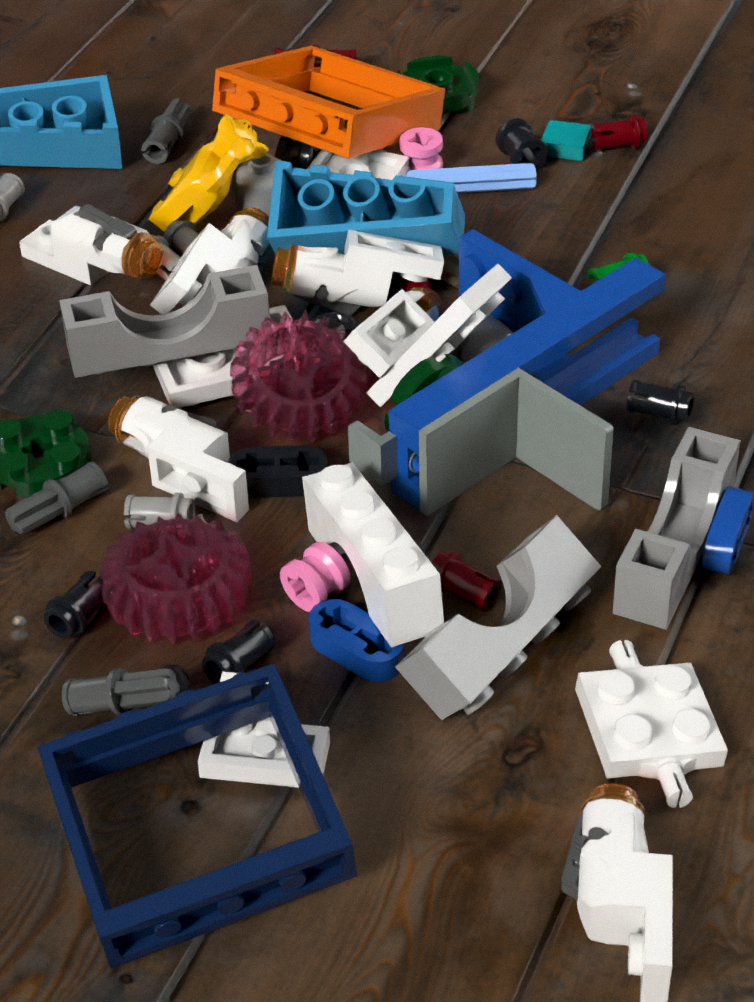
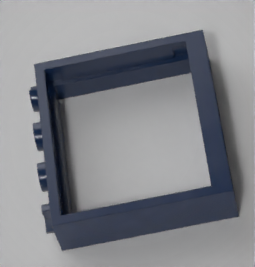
[37,663,357,968]

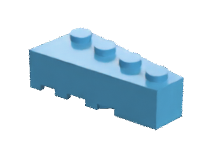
[0,75,122,169]
[267,160,465,268]

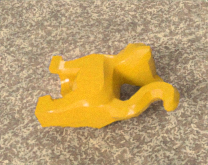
[148,114,269,232]

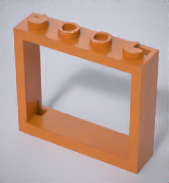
[212,46,445,159]

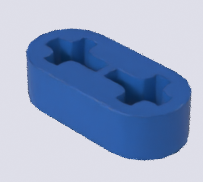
[702,486,754,576]
[308,599,404,682]

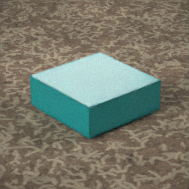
[541,120,591,161]

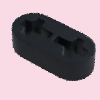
[228,445,328,498]

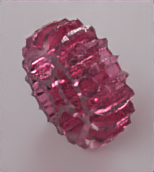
[230,310,368,443]
[100,512,252,645]

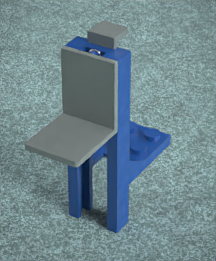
[348,229,666,516]

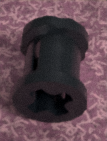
[496,118,548,171]

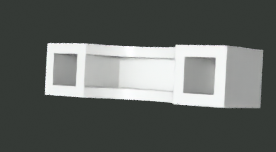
[302,462,444,647]

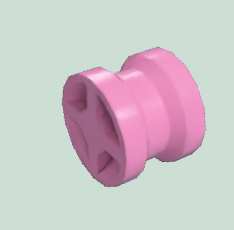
[399,127,443,170]
[280,542,351,612]

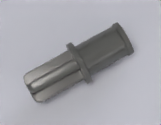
[141,98,191,164]
[5,461,108,534]
[62,668,180,716]

